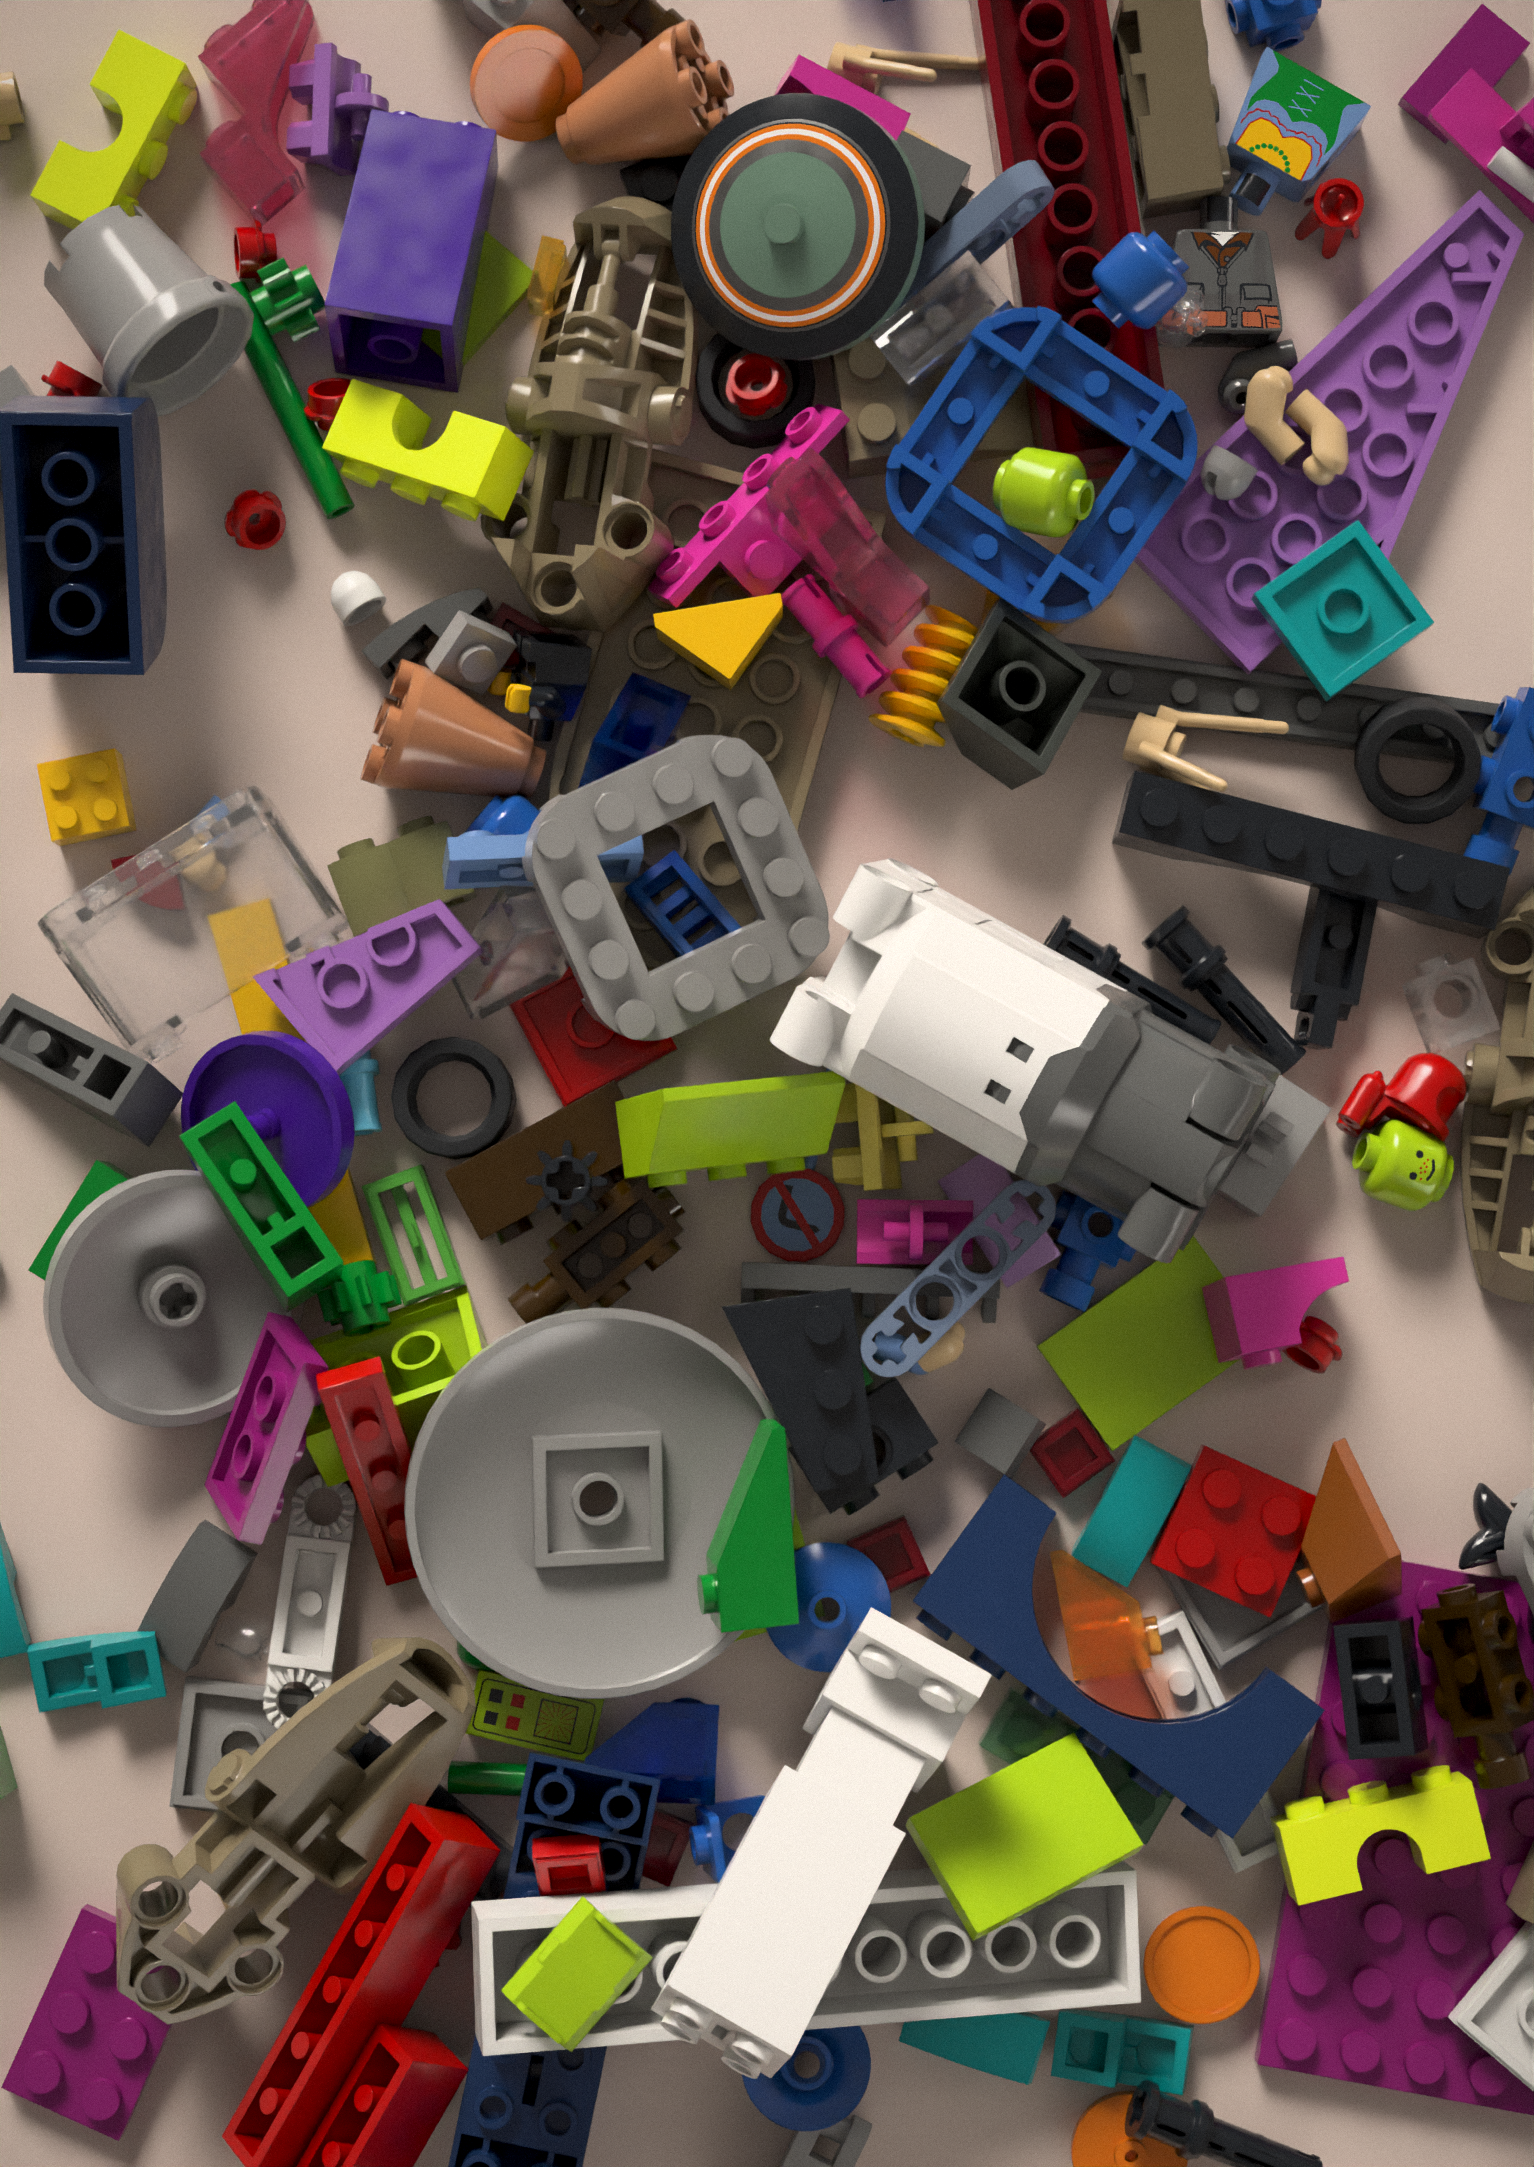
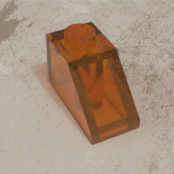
[1050,1549,1164,1686]

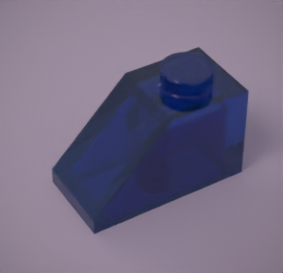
[578,672,691,788]
[585,1698,719,1805]

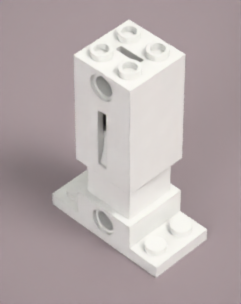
[651,1607,991,2079]

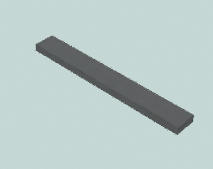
[1064,643,1501,764]

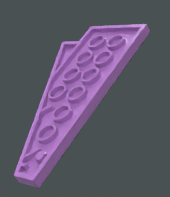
[1134,190,1524,675]

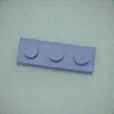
[442,830,644,890]

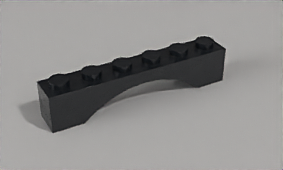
[1112,771,1510,939]

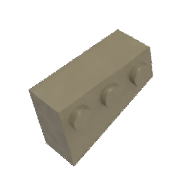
[1111,0,1231,219]

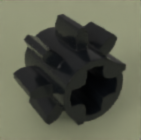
[526,1140,609,1222]

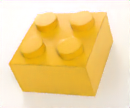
[37,748,137,846]

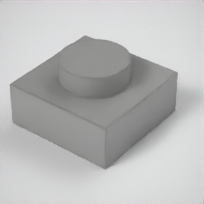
[425,610,517,696]

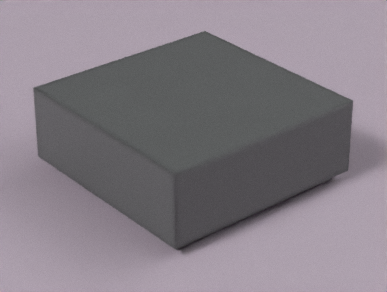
[955,1388,1046,1478]

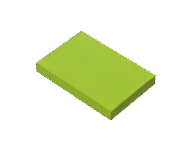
[1036,1235,1240,1451]
[905,1732,1144,1941]

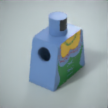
[1227,47,1371,216]

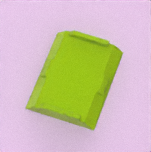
[501,1896,653,2052]

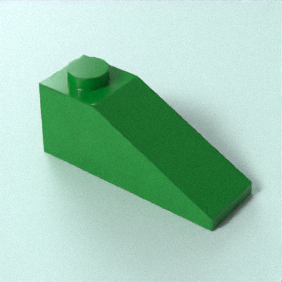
[179,1101,344,1312]
[697,1419,799,1633]

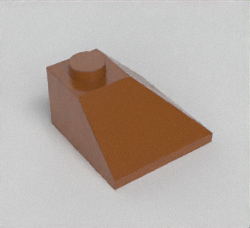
[1296,1438,1402,1624]

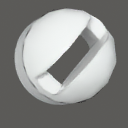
[331,571,387,626]

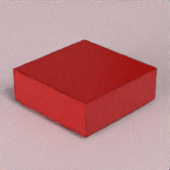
[532,1834,606,1896]

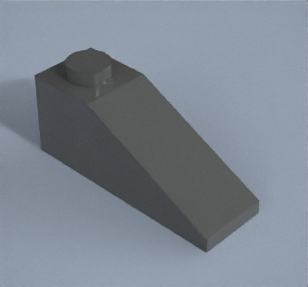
[0,993,183,1147]

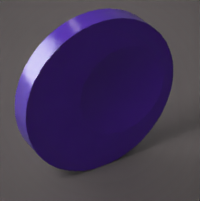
[181,1030,355,1208]

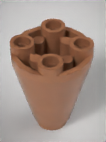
[556,19,734,165]
[360,659,547,798]

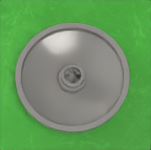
[43,1170,305,1428]

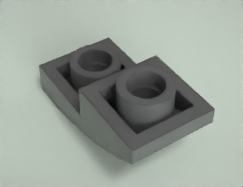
[362,587,493,679]
[137,1519,258,1673]

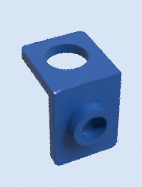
[689,1795,765,1883]

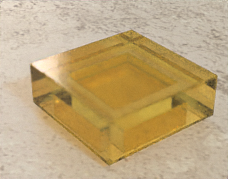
[527,235,567,317]

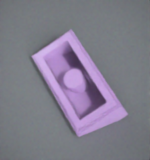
[938,1154,1061,1288]

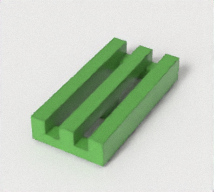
[361,1164,467,1306]

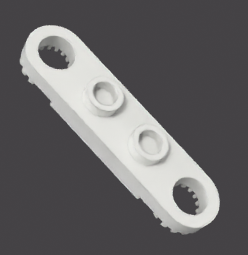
[263,1475,358,1729]

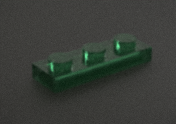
[978,1686,1175,1845]

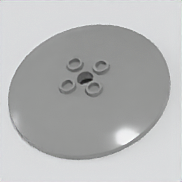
[404,1308,795,1699]

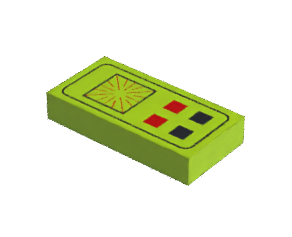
[465,1669,605,1763]

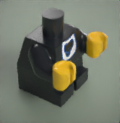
[487,630,592,742]

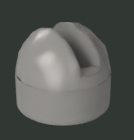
[1200,445,1258,501]

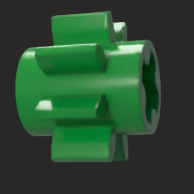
[250,257,325,343]
[317,1260,402,1337]

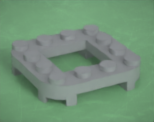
[522,735,830,1041]

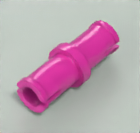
[781,574,891,698]

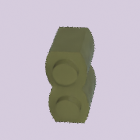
[327,816,477,937]

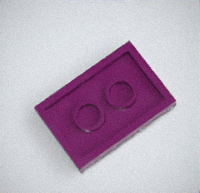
[204,1312,328,1545]
[1,1904,173,2141]

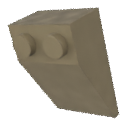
[830,327,1035,479]

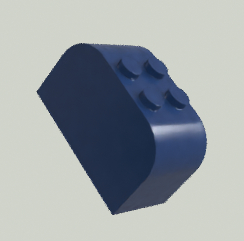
[0,395,167,675]

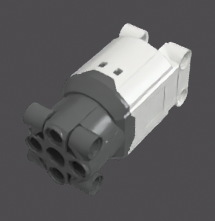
[770,858,1281,1263]

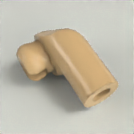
[1244,366,1305,465]
[1285,389,1349,486]

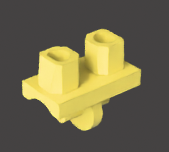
[832,1083,934,1191]

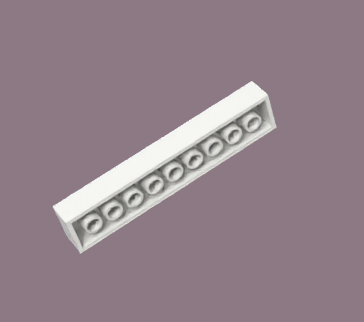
[471,1861,1141,2056]

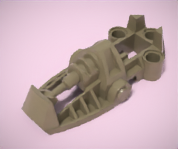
[481,196,699,632]
[1460,885,1534,1304]
[116,1637,476,2025]

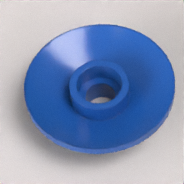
[766,1542,891,1672]
[742,2026,871,2132]

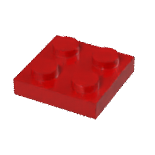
[1149,1444,1316,1618]

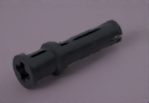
[1141,905,1306,1075]
[1043,915,1221,1045]
[1125,2080,1323,2167]

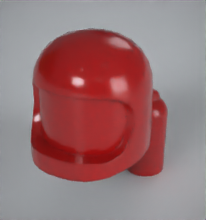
[1336,1053,1467,1142]

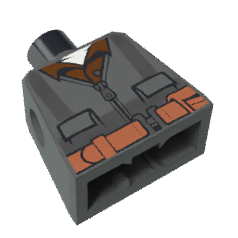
[1156,196,1282,348]

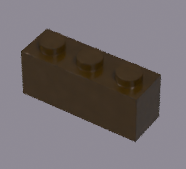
[444,1080,626,1246]

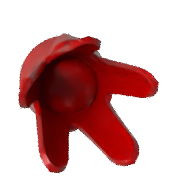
[1295,178,1364,259]

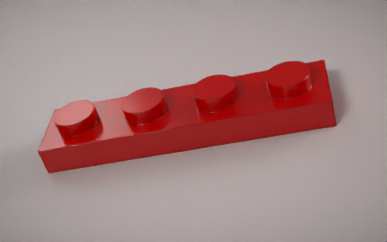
[316,1356,417,1586]

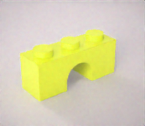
[30,30,197,230]
[322,379,534,522]
[1270,1765,1491,1906]

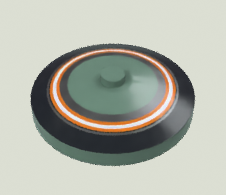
[671,93,925,360]

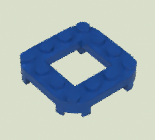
[885,306,1198,624]

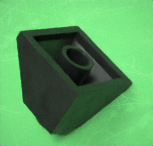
[936,598,1102,790]

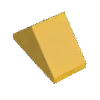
[653,593,783,691]

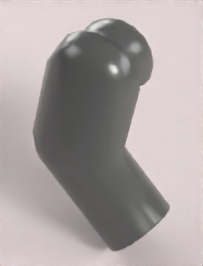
[1218,339,1298,414]

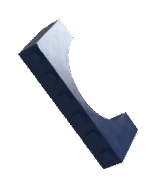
[913,1474,1325,1839]

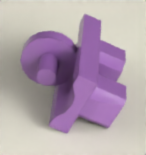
[286,42,389,176]

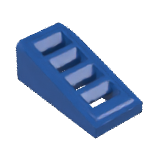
[624,850,742,958]

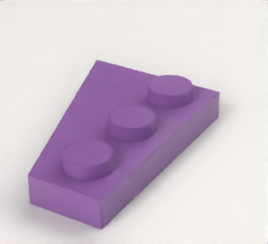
[252,899,485,1075]

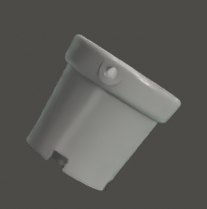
[44,205,254,417]

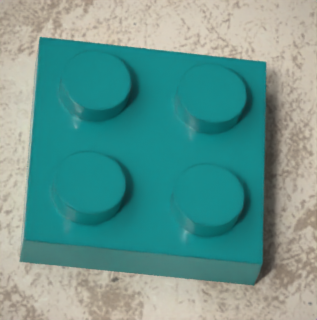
[1251,520,1434,701]

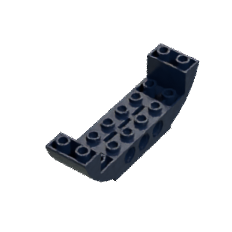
[448,1752,661,2167]

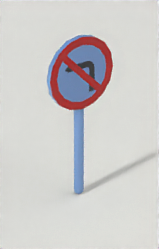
[750,1068,845,1262]

